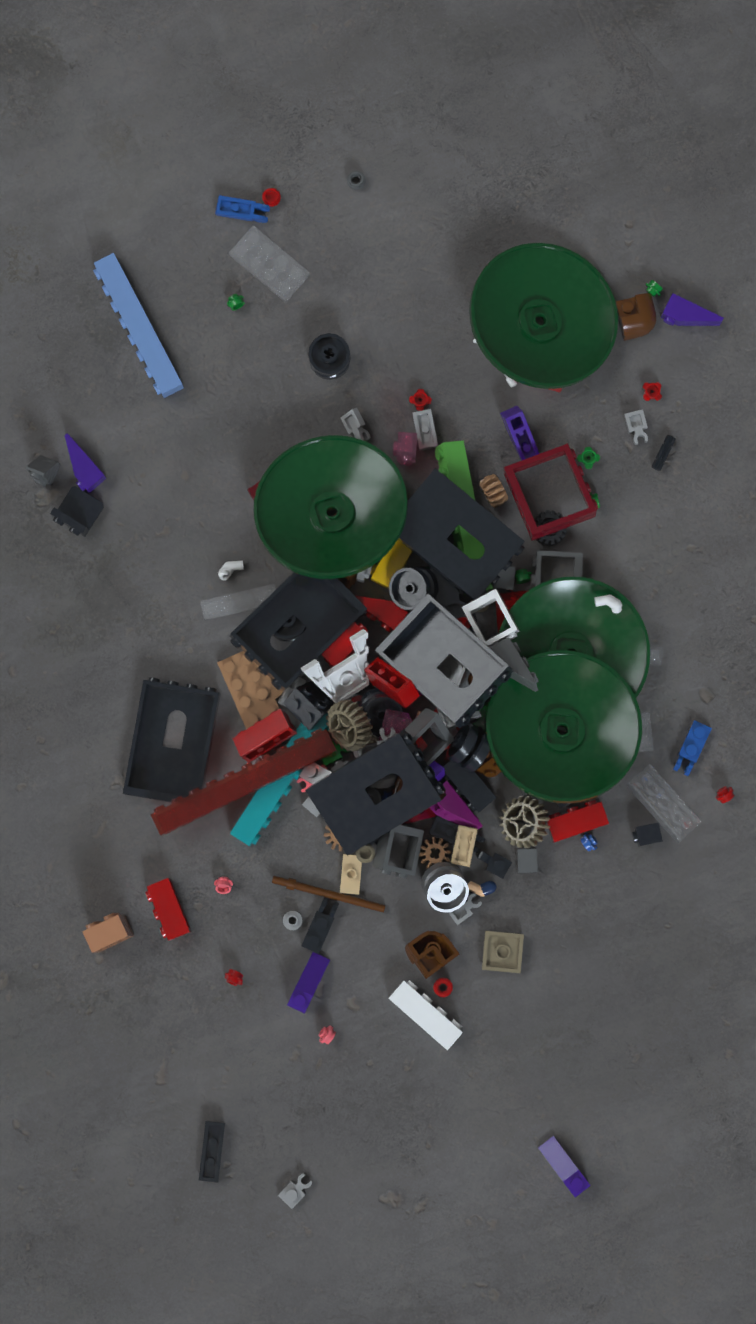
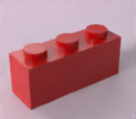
[364,657,420,708]
[232,709,297,763]
[546,800,609,843]
[145,878,191,941]

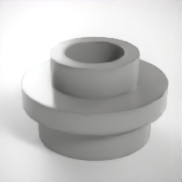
[283,911,302,930]

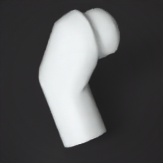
[218,560,244,581]
[594,595,622,613]

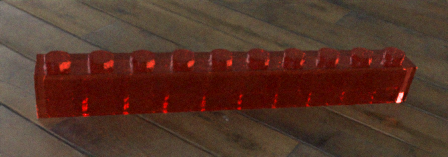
[150,728,337,836]

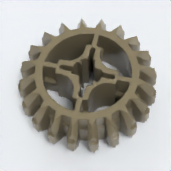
[326,699,373,751]
[499,796,550,848]

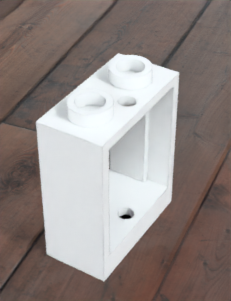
[462,589,520,647]

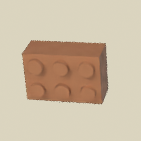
[82,913,134,953]

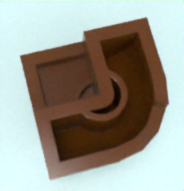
[616,293,657,341]
[405,930,460,979]

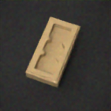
[451,825,478,867]
[340,854,362,895]

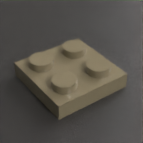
[482,931,524,973]

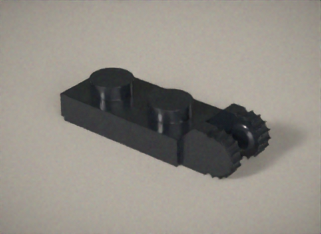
[429,816,485,854]
[301,897,339,954]

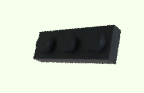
[199,1121,225,1183]

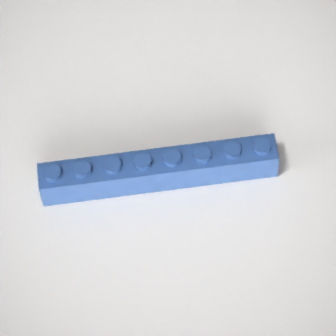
[93,253,184,398]

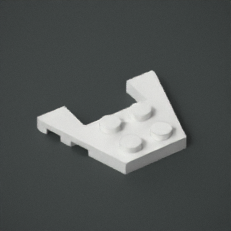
[301,629,369,703]

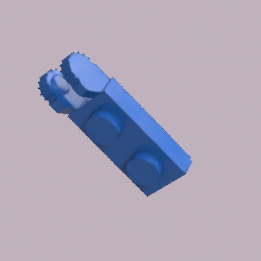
[215,195,270,223]
[673,720,712,776]

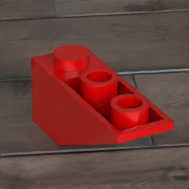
[356,596,409,633]

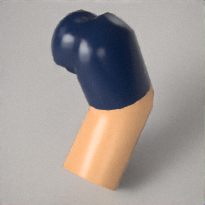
[468,881,497,897]

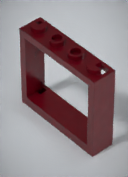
[503,443,598,541]

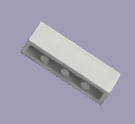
[389,980,463,1050]

